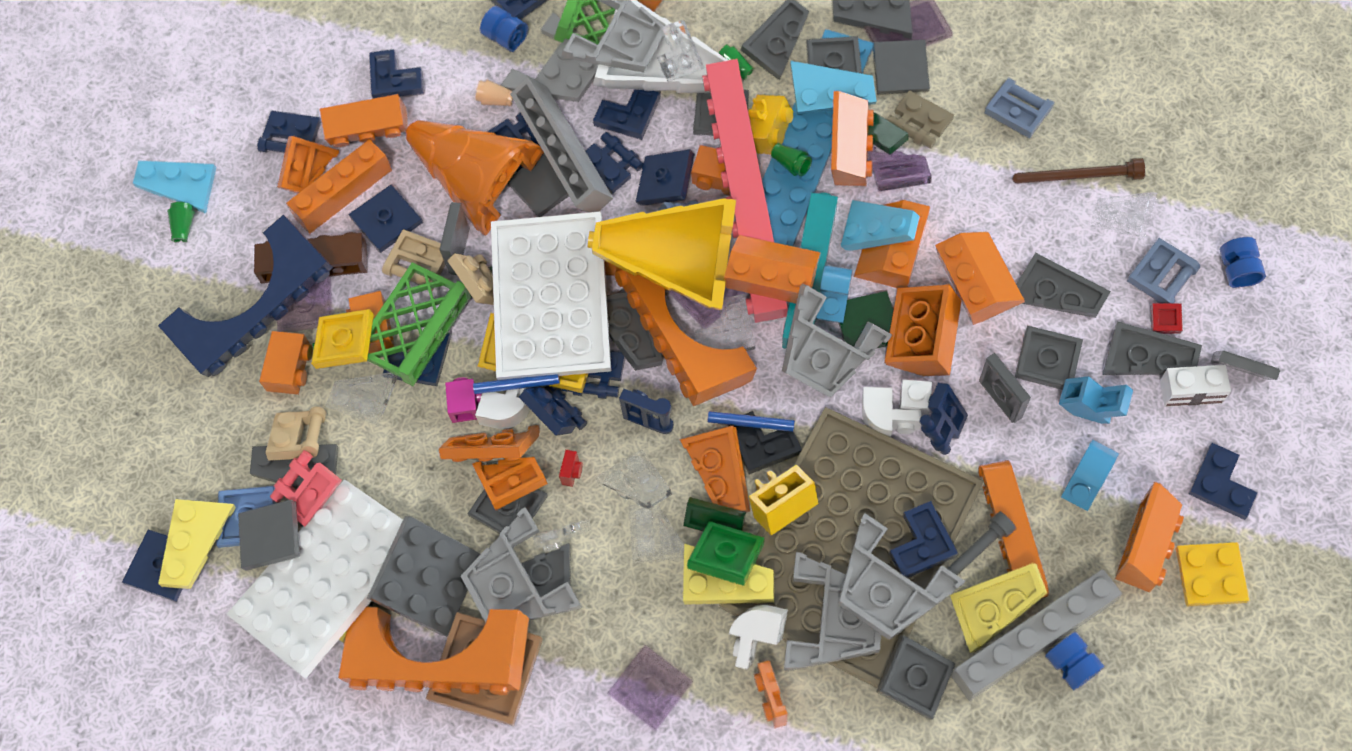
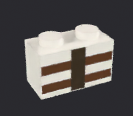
[1160,365,1231,407]

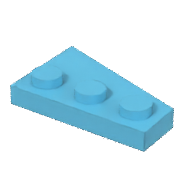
[790,61,877,115]
[133,161,216,213]
[841,200,920,251]

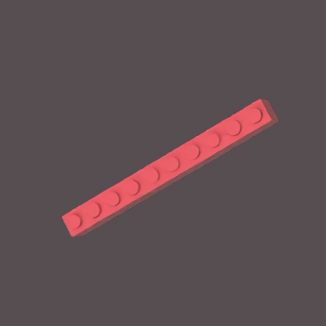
[702,59,788,323]

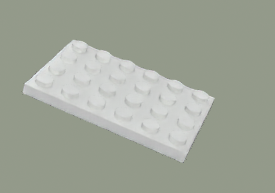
[491,211,611,380]
[227,479,403,679]

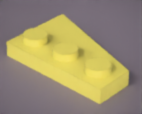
[158,499,236,589]
[683,544,774,604]
[950,563,1047,653]

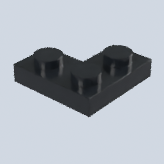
[727,411,802,475]

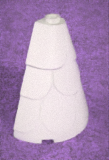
[593,0,728,93]

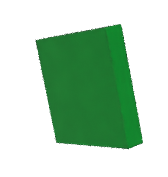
[687,521,765,586]

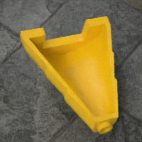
[587,198,736,310]

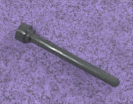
[924,511,1016,590]

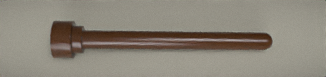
[1012,158,1145,184]

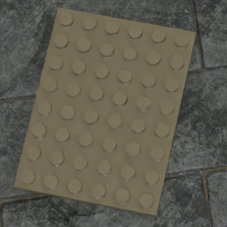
[719,407,984,688]

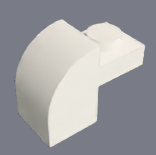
[475,387,530,429]
[862,387,922,437]
[729,605,788,669]

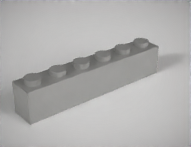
[510,77,613,213]
[951,569,1123,702]

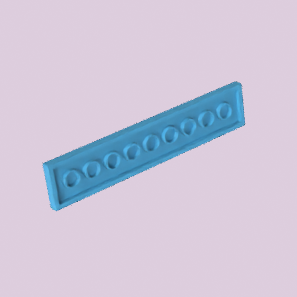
[762,29,873,247]

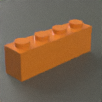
[286,139,392,234]

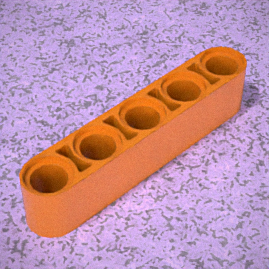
[978,460,1049,598]

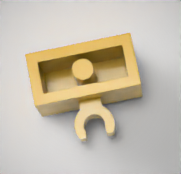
[748,95,794,155]
[749,465,818,536]

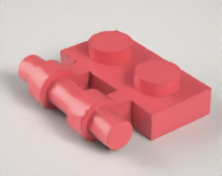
[270,450,342,527]

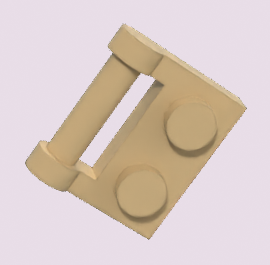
[382,230,445,291]
[447,253,494,305]
[266,407,326,460]

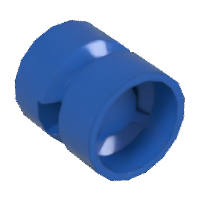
[480,6,528,52]
[1219,237,1266,288]
[1045,632,1105,691]

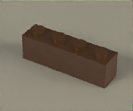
[254,232,368,284]

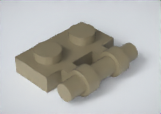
[887,90,954,149]

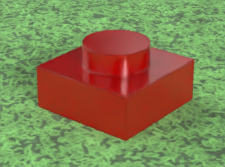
[1151,303,1183,334]
[559,449,583,487]

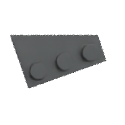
[741,0,810,80]
[832,0,913,39]
[1016,252,1111,318]
[607,292,663,371]
[1103,321,1202,375]
[250,444,338,489]
[522,543,571,597]

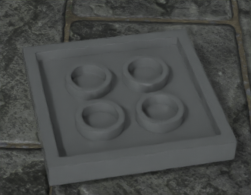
[367,516,480,636]

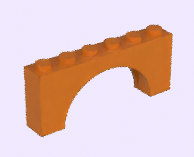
[614,267,757,406]
[338,607,529,695]

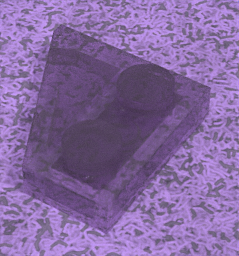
[868,146,932,192]

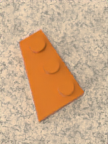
[439,425,540,462]
[680,426,750,512]

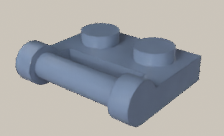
[984,78,1055,139]
[1127,238,1201,303]

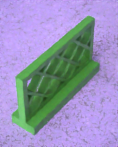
[553,0,616,45]
[367,262,471,386]

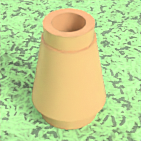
[475,79,513,106]

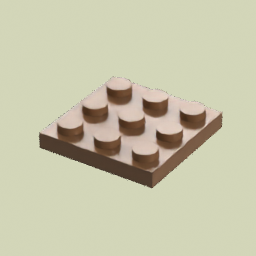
[426,612,543,726]

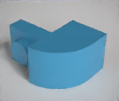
[815,265,853,324]
[1059,376,1133,424]
[1061,439,1119,511]

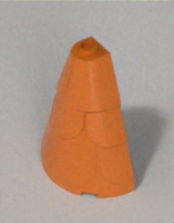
[406,120,544,236]

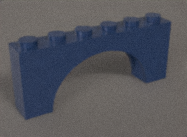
[158,215,333,377]

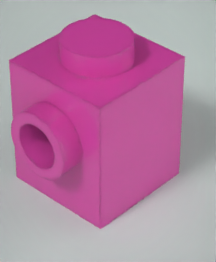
[445,377,482,423]

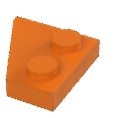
[277,136,339,193]
[472,457,548,510]
[753,660,788,728]

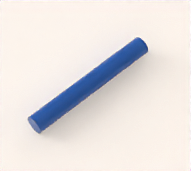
[473,374,560,394]
[708,411,795,432]

